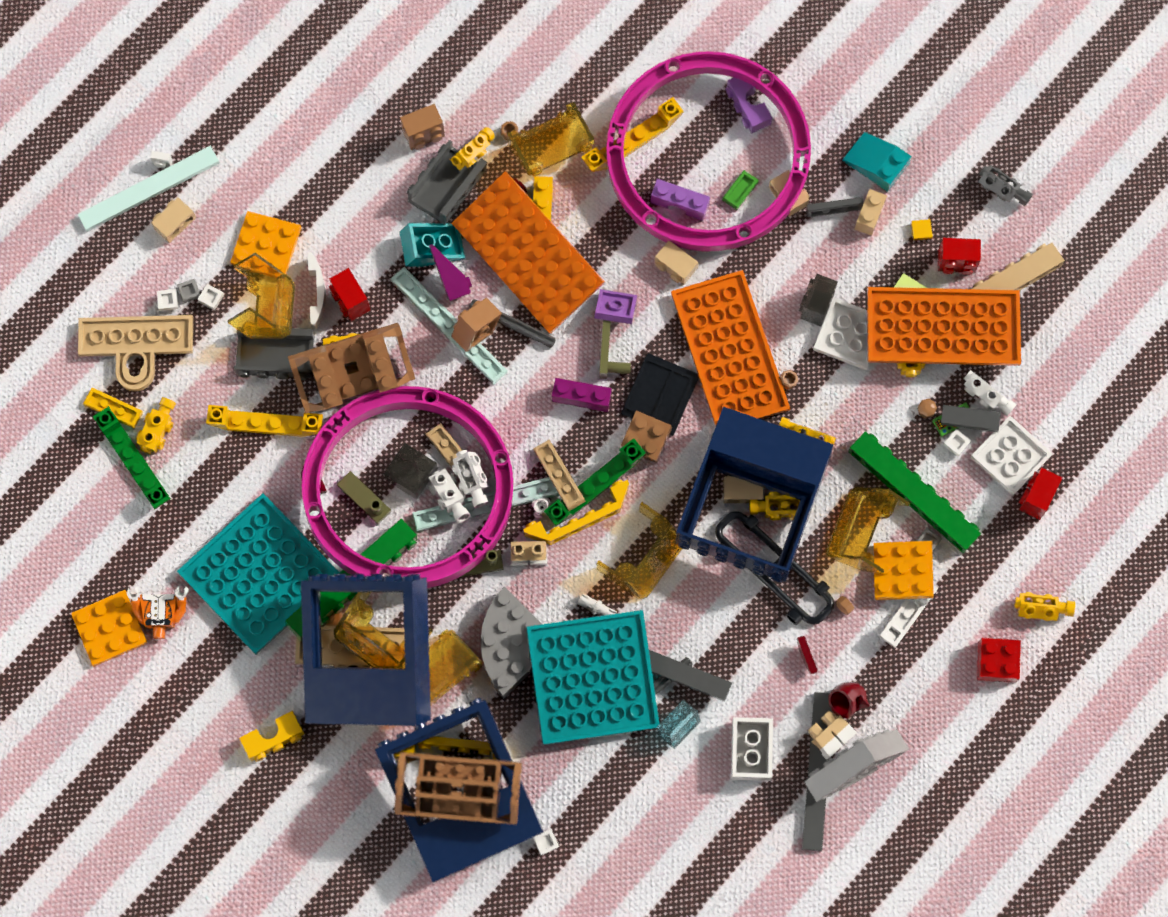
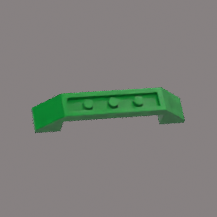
[93,406,171,509]
[544,438,646,526]

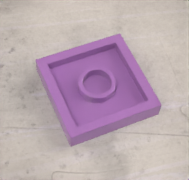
[594,289,637,324]

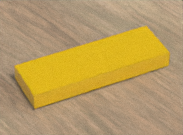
[83,388,143,429]

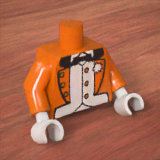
[127,586,189,639]

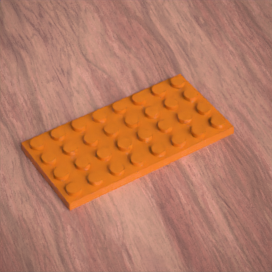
[452,172,605,334]
[671,270,790,427]
[867,287,1021,366]

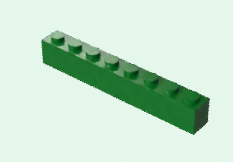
[848,431,981,554]
[285,518,417,642]

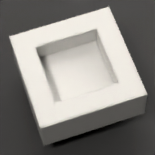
[150,151,173,168]
[197,284,224,310]
[157,289,178,311]
[943,429,971,456]
[533,829,559,855]

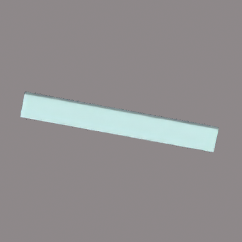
[78,146,220,232]
[390,267,508,385]
[412,477,559,532]

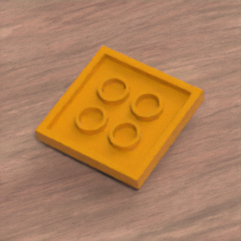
[230,211,302,279]
[874,541,934,600]
[71,590,148,667]

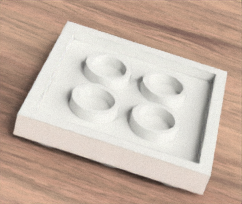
[813,298,869,370]
[971,416,1052,496]

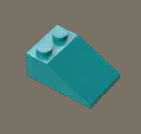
[842,132,912,192]
[399,223,465,267]

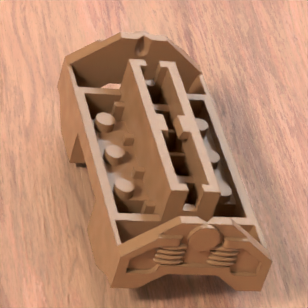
[288,322,415,413]
[395,752,522,825]

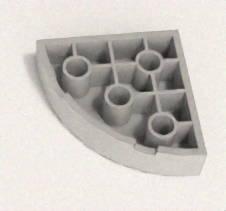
[481,586,542,699]
[804,729,909,802]

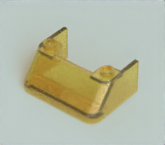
[228,252,295,339]
[826,487,910,573]
[596,502,683,599]
[334,592,433,668]

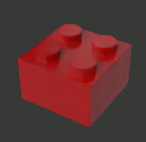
[938,238,981,275]
[328,268,370,321]
[1019,467,1063,520]
[977,638,1021,683]

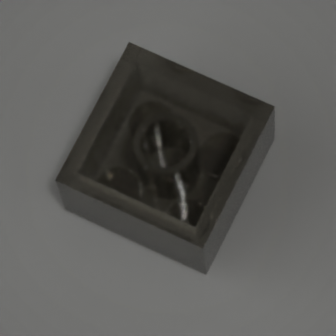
[799,274,838,326]
[383,443,438,500]

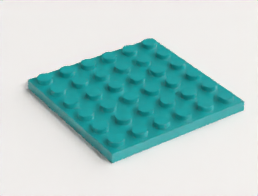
[177,493,340,655]
[526,610,660,745]

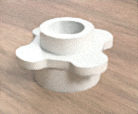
[531,498,550,518]

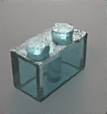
[656,700,701,749]

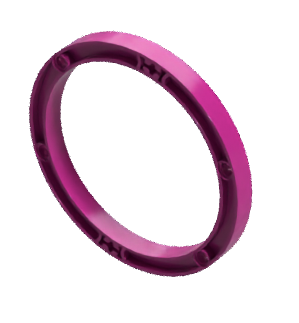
[607,51,811,252]
[302,386,513,588]

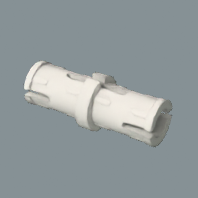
[577,593,617,616]

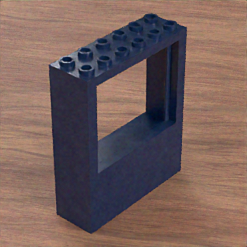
[675,407,834,582]
[301,574,431,726]
[375,698,544,882]

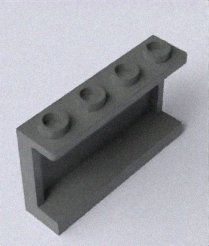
[407,140,487,225]
[234,326,315,380]

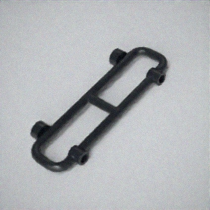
[715,511,834,625]

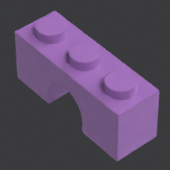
[726,77,772,134]
[651,179,710,221]

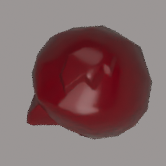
[828,682,869,719]

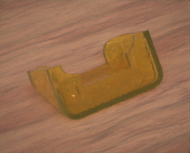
[507,102,594,177]
[399,629,483,706]

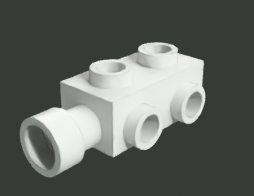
[964,370,1017,416]
[452,450,489,508]
[428,469,470,523]

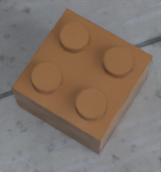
[400,103,445,150]
[451,297,502,352]
[621,411,672,463]

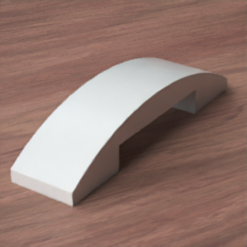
[308,252,326,330]
[879,584,938,648]

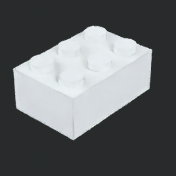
[731,717,773,781]

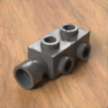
[978,165,1033,206]

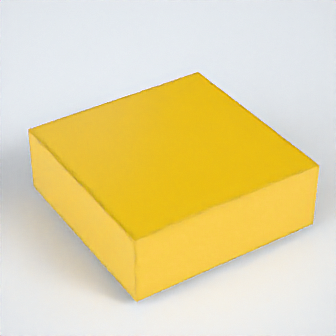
[911,219,933,241]

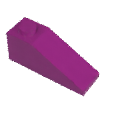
[429,244,472,301]

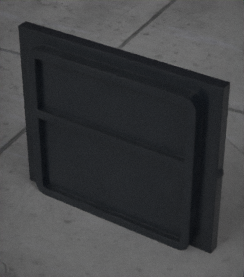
[621,353,699,436]

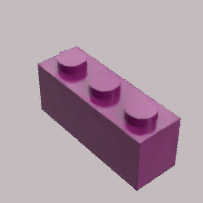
[552,378,612,412]

